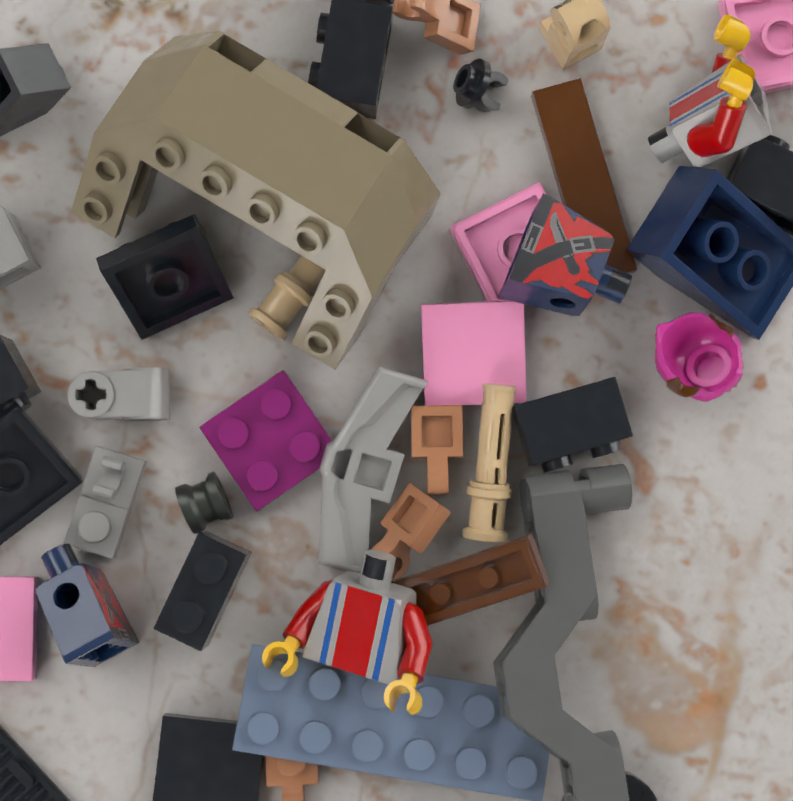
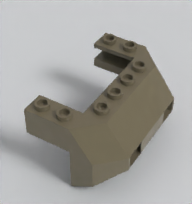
[71,31,441,370]

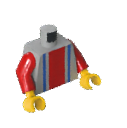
[648,14,772,168]
[262,550,433,715]

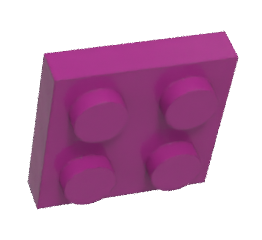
[199,370,332,512]

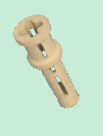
[247,256,325,341]
[462,384,516,542]

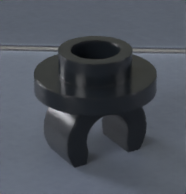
[453,58,508,112]

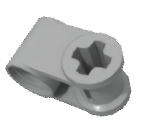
[67,367,170,421]

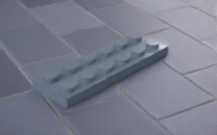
[232,644,549,801]

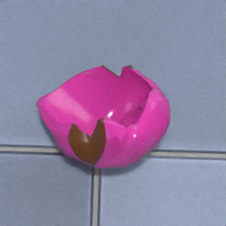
[655,312,744,402]

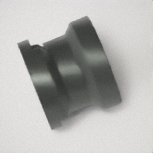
[175,472,233,534]

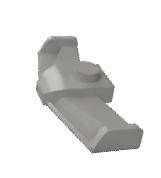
[318,366,428,573]

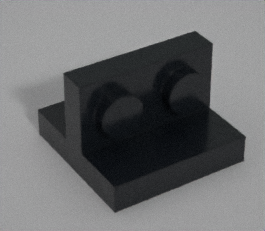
[96,214,234,340]

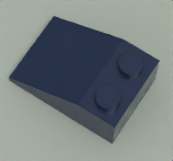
[626,166,793,340]

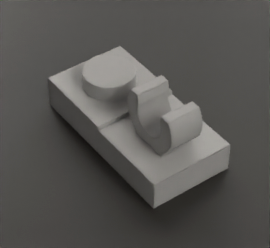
[63,446,147,559]

